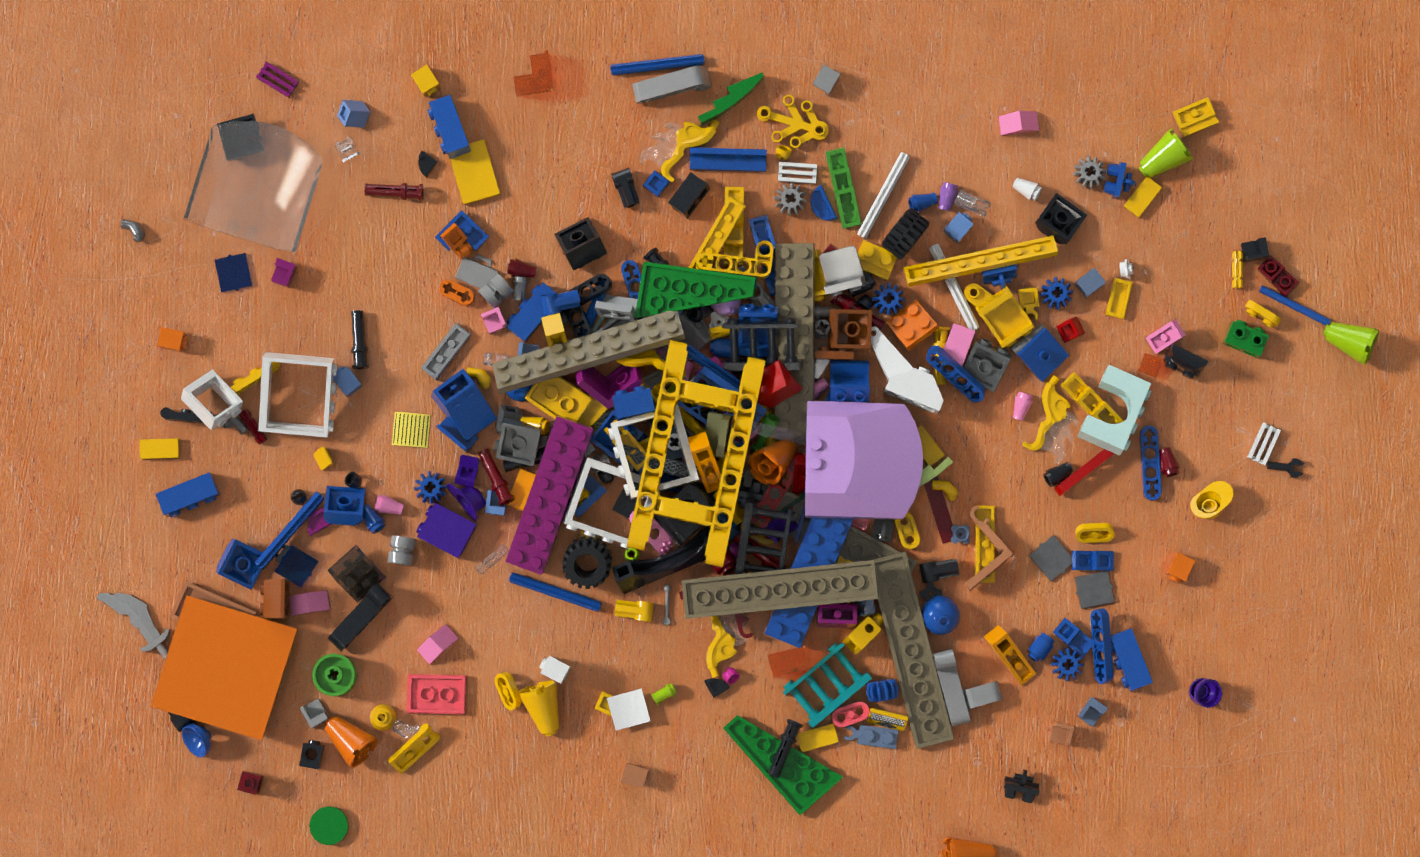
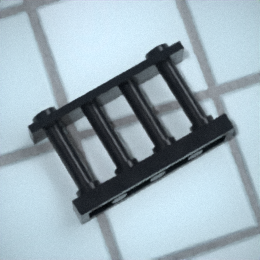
[722,318,803,371]
[735,498,796,574]

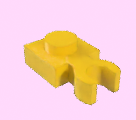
[1017,287,1039,320]

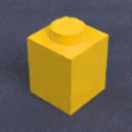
[411,65,440,97]

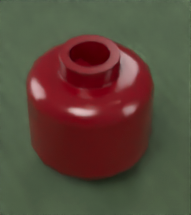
[711,550,737,576]

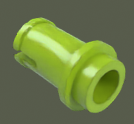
[624,548,640,561]
[651,683,677,705]

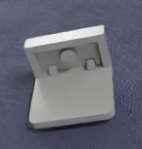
[819,245,866,296]

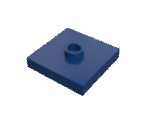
[1017,328,1069,382]

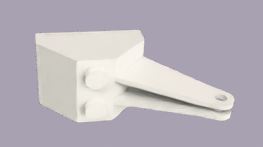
[871,327,944,414]

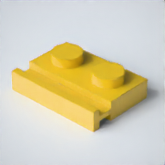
[1172,97,1219,138]
[858,240,897,281]

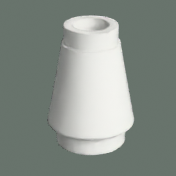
[1012,177,1042,201]

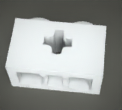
[539,656,571,684]

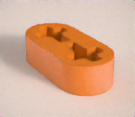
[439,280,474,306]

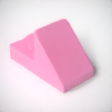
[1146,319,1186,354]

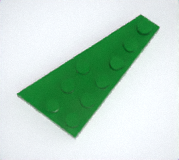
[635,262,757,319]
[723,715,843,815]

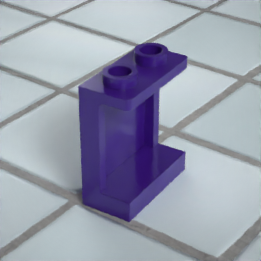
[416,503,477,559]

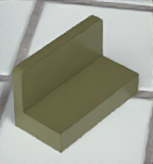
[705,412,731,458]

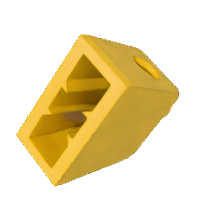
[842,612,883,655]

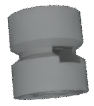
[478,273,514,309]
[387,535,416,566]

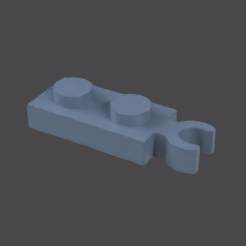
[844,725,898,749]

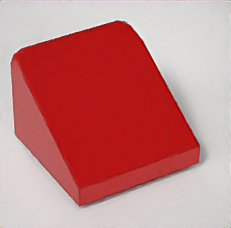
[1056,317,1085,343]

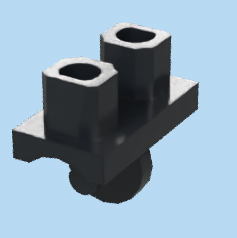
[729,477,764,509]
[1004,769,1039,803]

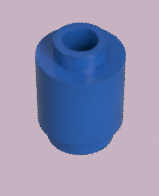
[710,338,731,358]
[1027,633,1054,662]

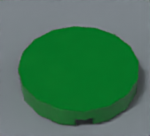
[309,806,349,845]

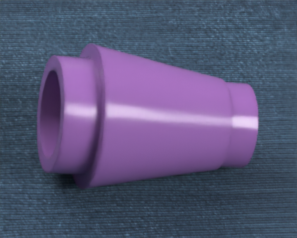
[939,182,959,211]

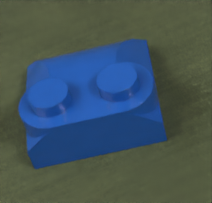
[591,410,644,464]
[323,486,365,526]
[216,538,263,590]

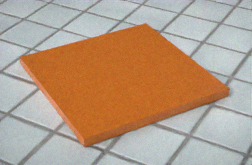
[150,595,298,741]

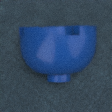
[921,595,960,635]

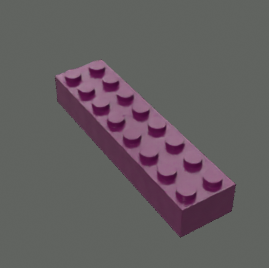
[506,415,595,575]

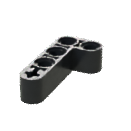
[327,583,393,652]

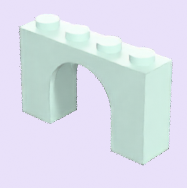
[1077,365,1152,456]

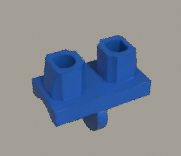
[1103,162,1136,200]
[982,264,1017,290]

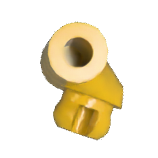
[466,367,491,389]
[932,480,958,501]

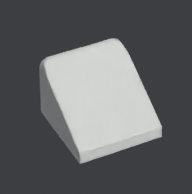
[814,359,830,380]

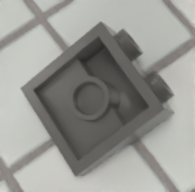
[963,338,1012,392]
[494,418,542,466]

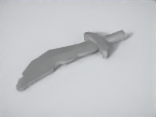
[97,593,170,660]

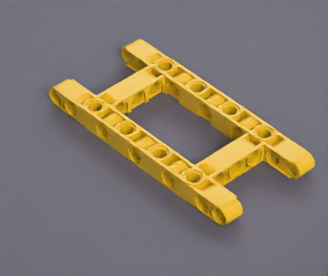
[627,340,765,567]

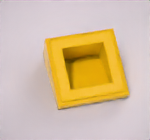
[313,446,334,470]

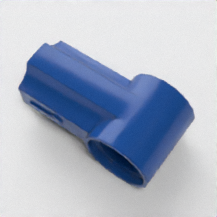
[540,290,580,315]

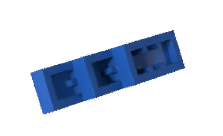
[748,215,776,296]

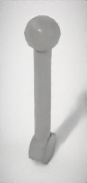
[663,585,671,625]

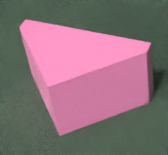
[999,111,1039,136]
[289,591,330,616]
[417,624,459,664]

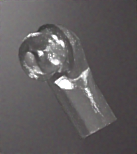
[483,352,510,366]
[393,720,420,738]

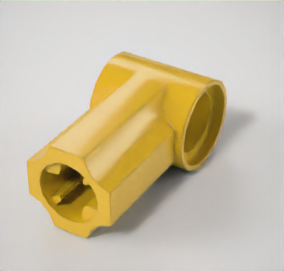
[614,600,654,622]

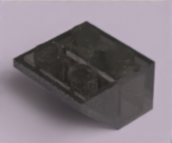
[328,545,386,603]

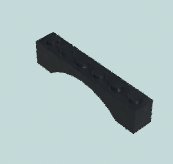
[612,526,730,594]

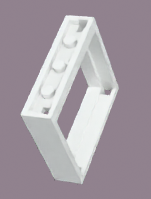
[258,352,337,437]
[608,405,699,500]
[562,456,651,549]

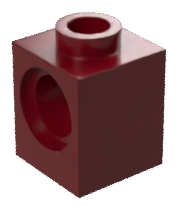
[237,771,264,795]

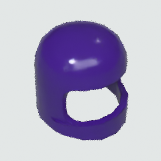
[1189,678,1222,708]

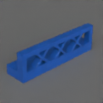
[690,147,767,172]

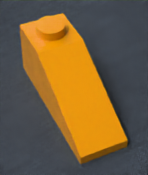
[687,431,721,493]
[984,625,1036,686]

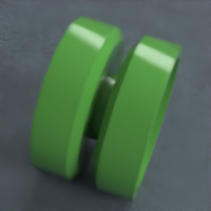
[312,653,358,696]

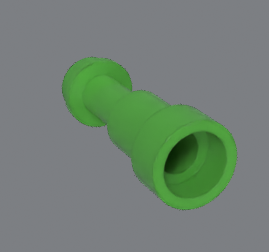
[750,413,780,453]

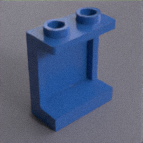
[738,304,778,356]
[830,360,870,403]

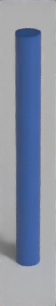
[1259,285,1331,326]

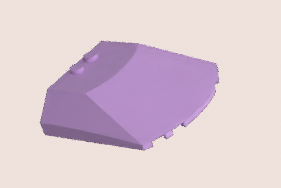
[805,401,923,519]

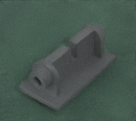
[872,519,894,542]

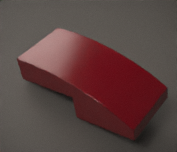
[1257,255,1299,297]

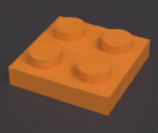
[886,299,939,351]

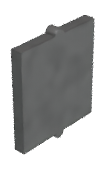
[1029,535,1072,581]
[1074,571,1114,609]

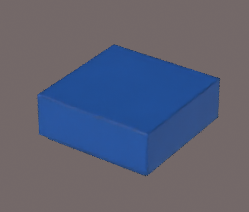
[643,170,670,197]

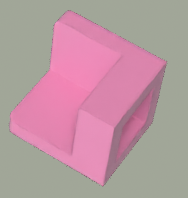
[481,307,507,334]

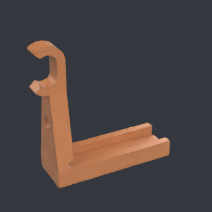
[965,506,1013,591]

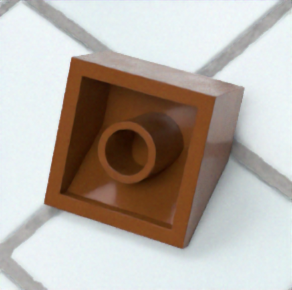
[828,309,872,349]
[260,579,289,619]

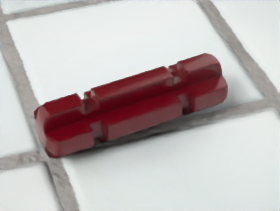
[239,409,267,445]

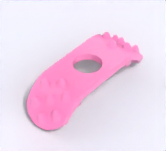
[629,511,674,556]

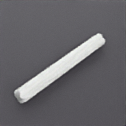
[858,152,910,239]
[929,244,979,331]

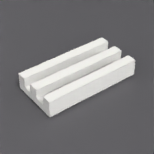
[778,162,817,184]
[1247,422,1281,466]

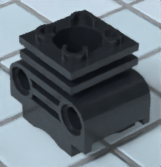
[653,481,716,547]

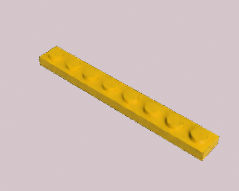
[904,236,1058,287]

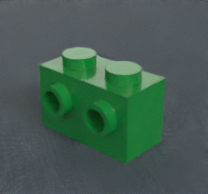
[1222,320,1269,359]

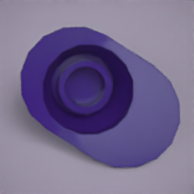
[447,483,486,521]

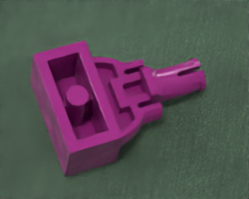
[817,602,857,628]

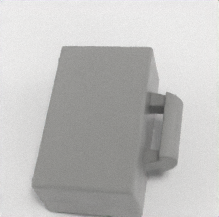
[455,254,499,289]

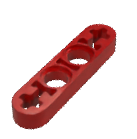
[1054,449,1114,496]
[752,469,794,536]

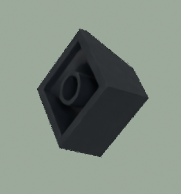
[554,217,607,271]

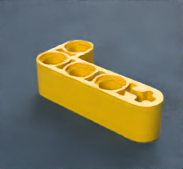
[696,241,773,279]

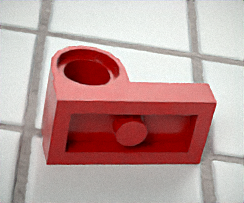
[792,453,806,494]

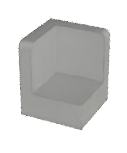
[813,65,840,96]
[300,699,329,728]

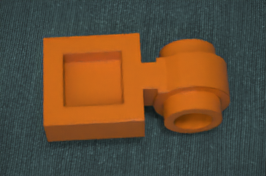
[440,223,473,259]

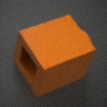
[157,327,188,352]
[1166,552,1195,584]

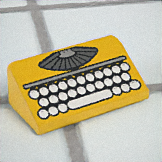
[867,708,908,731]

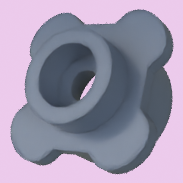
[951,525,970,544]

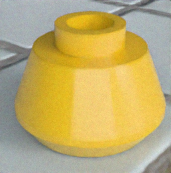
[370,704,396,731]

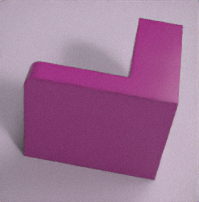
[271,258,297,288]

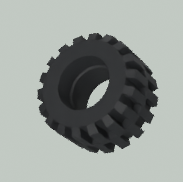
[882,208,929,260]
[562,536,612,589]

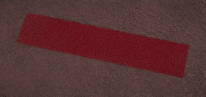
[924,476,953,544]

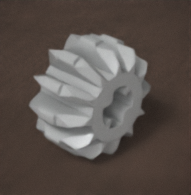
[1073,156,1106,189]
[774,183,807,216]

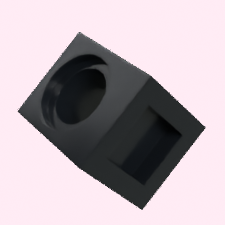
[299,740,324,769]

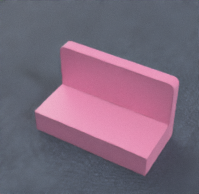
[944,323,975,366]

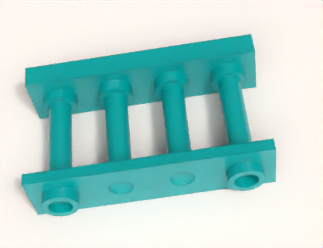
[782,642,872,728]

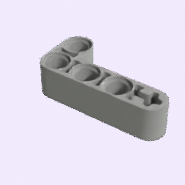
[632,66,712,104]
[932,649,971,727]

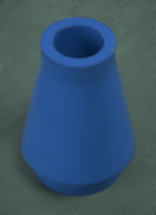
[908,193,938,213]
[363,504,385,534]

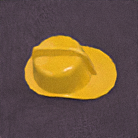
[1190,481,1233,519]

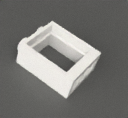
[181,369,243,430]

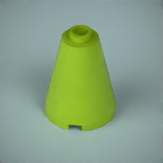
[1139,128,1194,178]
[1323,322,1380,365]

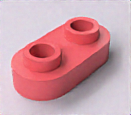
[832,702,869,727]

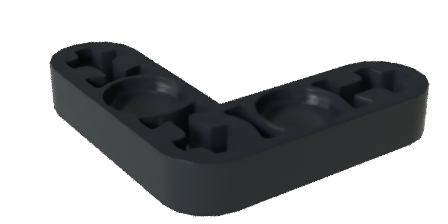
[564,274,613,338]

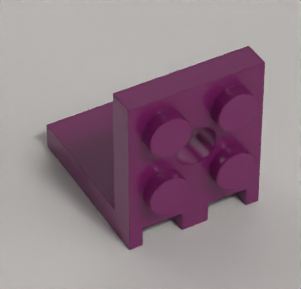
[576,364,643,409]

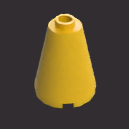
[519,680,559,736]

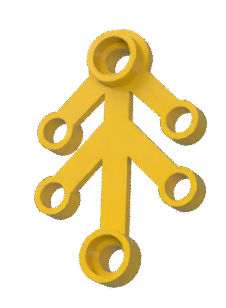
[757,95,829,149]

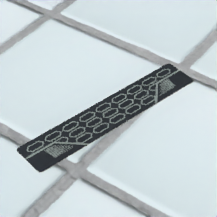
[618,444,697,478]

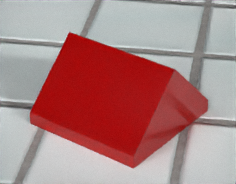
[757,360,802,408]

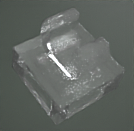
[335,136,360,162]

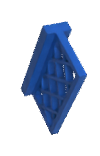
[677,366,767,447]

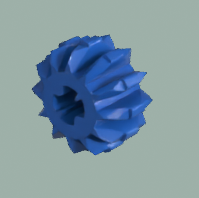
[1040,277,1073,310]
[872,283,905,316]
[414,471,447,504]
[1051,648,1084,681]
[866,679,899,702]

